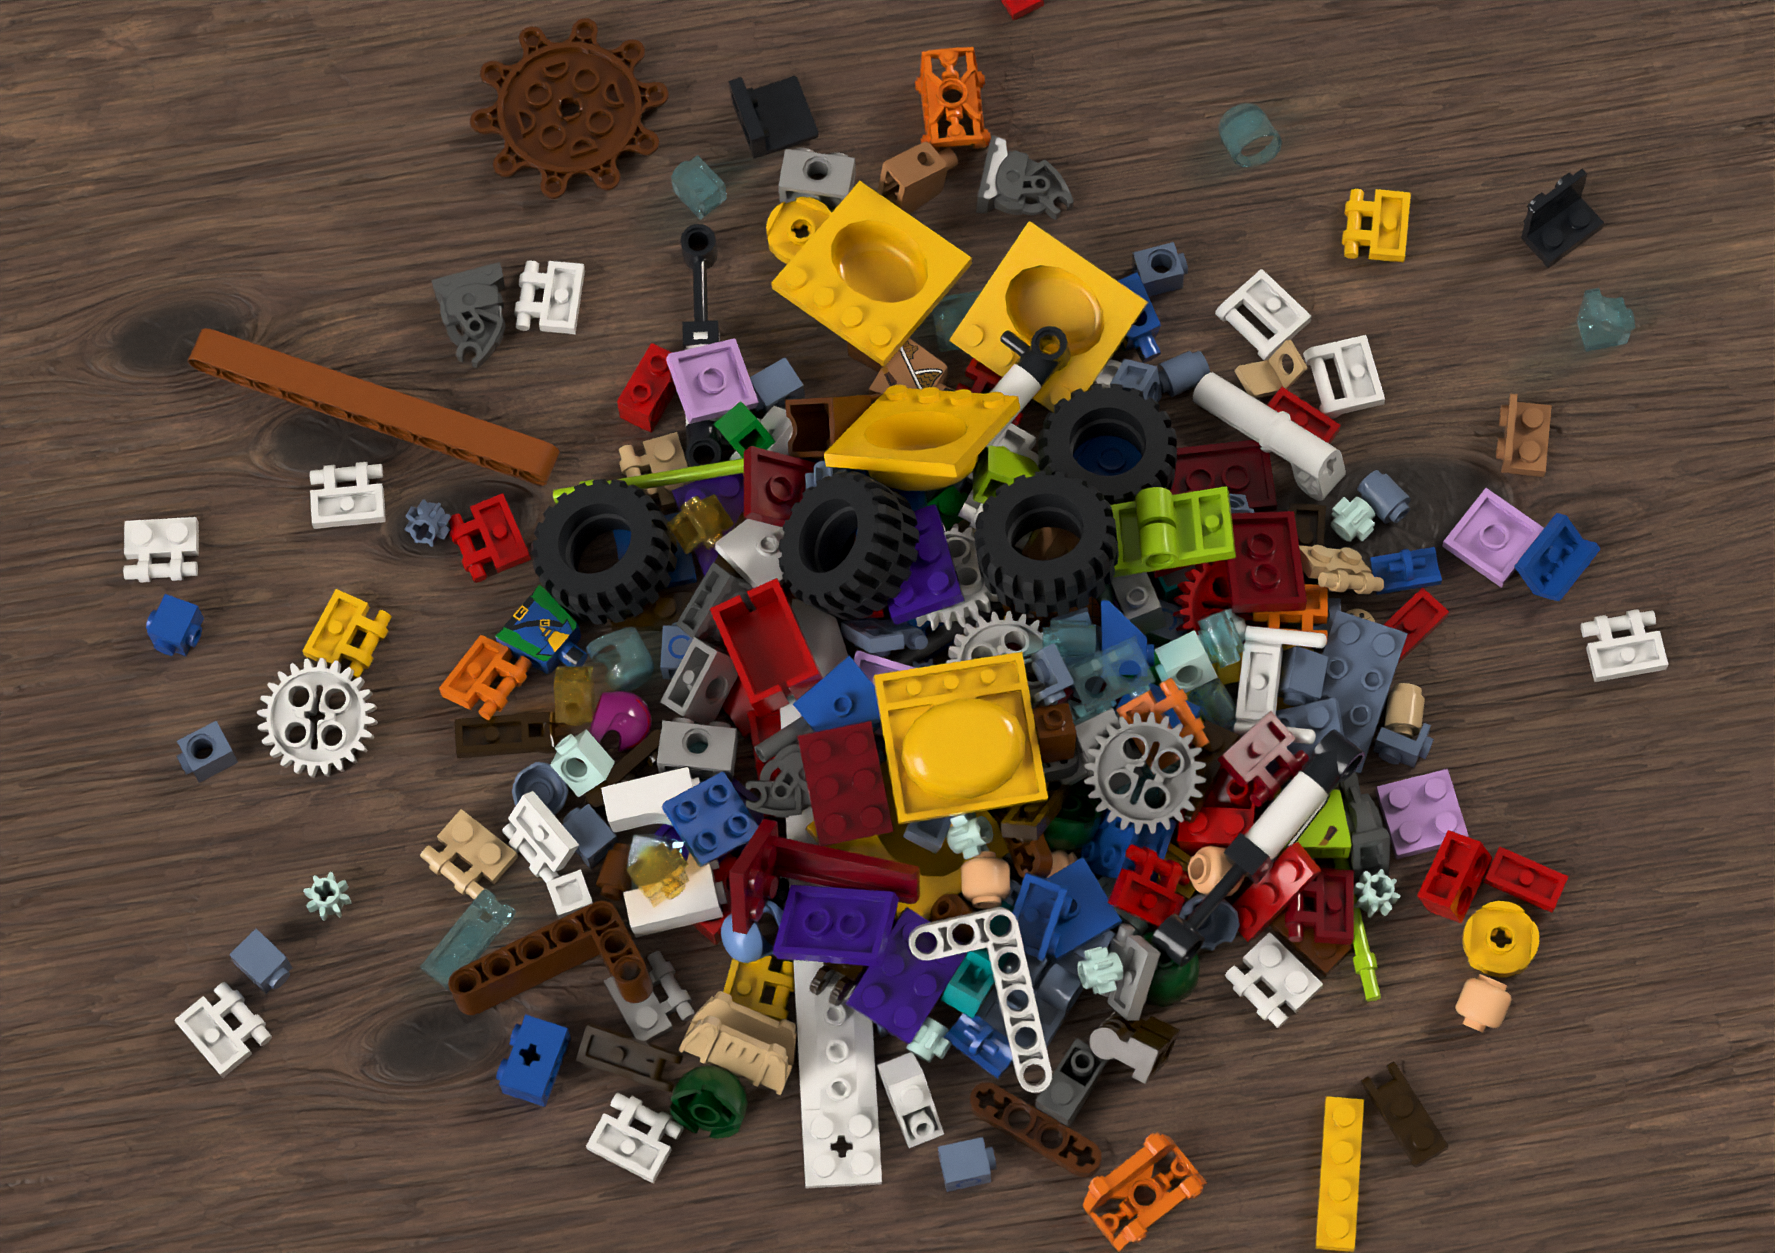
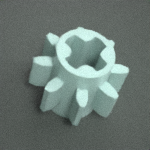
[1331,497,1375,542]
[946,812,993,860]
[1354,869,1400,918]
[304,872,351,921]
[1077,947,1123,995]
[906,1017,952,1063]

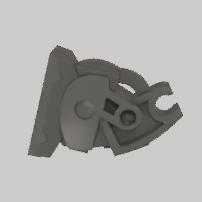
[976,135,1074,220]
[431,262,506,368]
[676,562,756,642]
[746,726,815,817]
[1339,771,1390,884]

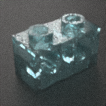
[1068,635,1155,713]

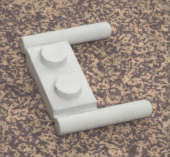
[1234,626,1327,744]

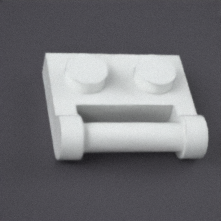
[1215,269,1312,361]
[1303,335,1385,419]

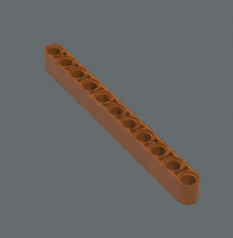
[188,328,560,486]

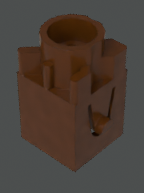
[785,394,881,461]

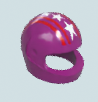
[589,691,652,752]

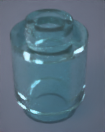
[1197,610,1245,668]
[1043,620,1096,658]
[1188,678,1237,730]

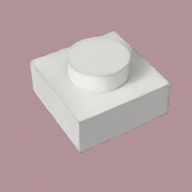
[546,870,593,919]

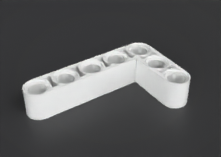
[908,907,1052,1093]

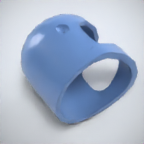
[721,901,783,963]

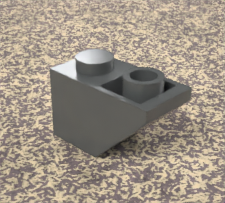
[1036,1038,1109,1128]

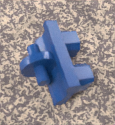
[1369,547,1442,595]
[944,1013,1013,1080]

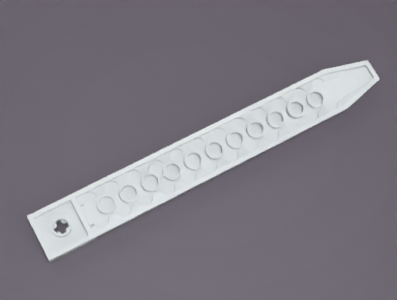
[780,599,882,1188]

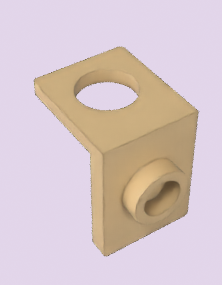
[1234,340,1307,398]

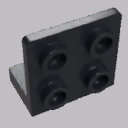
[729,76,819,159]
[1521,169,1604,268]

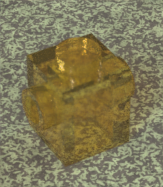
[667,494,734,554]
[554,666,595,726]
[626,842,690,908]

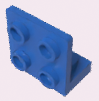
[662,771,758,867]
[1081,808,1177,883]

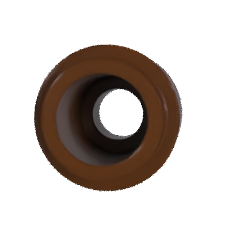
[596,843,643,901]
[931,893,978,942]

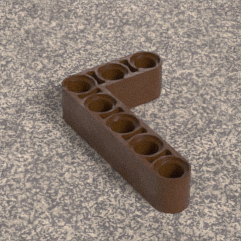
[448,901,653,1015]

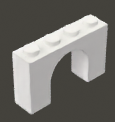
[601,767,727,938]

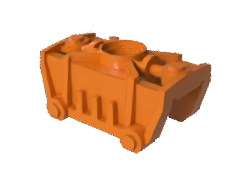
[915,47,991,152]
[1083,1132,1207,1252]

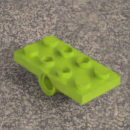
[1110,486,1236,577]

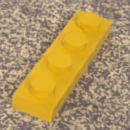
[1315,1096,1364,1252]

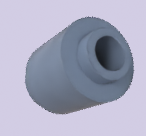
[1157,351,1210,397]
[1357,470,1411,524]

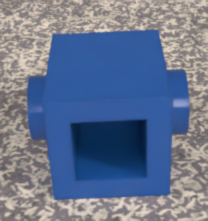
[146,594,204,656]

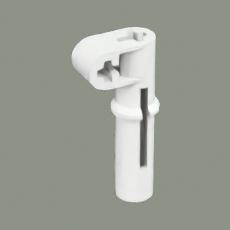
[1193,372,1346,501]

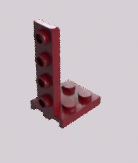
[729,819,920,935]

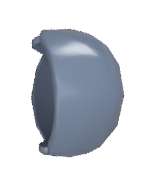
[512,762,569,815]
[1179,894,1240,950]

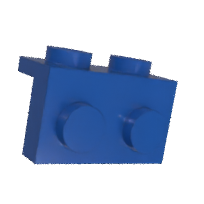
[1514,513,1600,601]
[1005,872,1073,962]

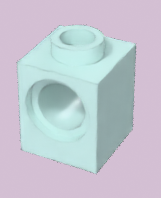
[1155,630,1218,693]
[550,729,615,797]

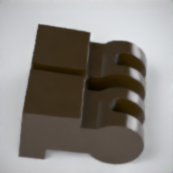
[1089,1011,1180,1084]

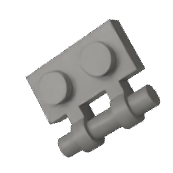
[1101,923,1160,1020]
[604,951,695,1043]

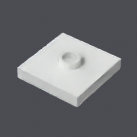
[715,519,785,588]

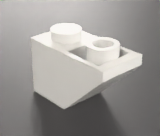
[877,1052,944,1148]

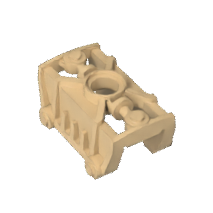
[679,991,797,1095]

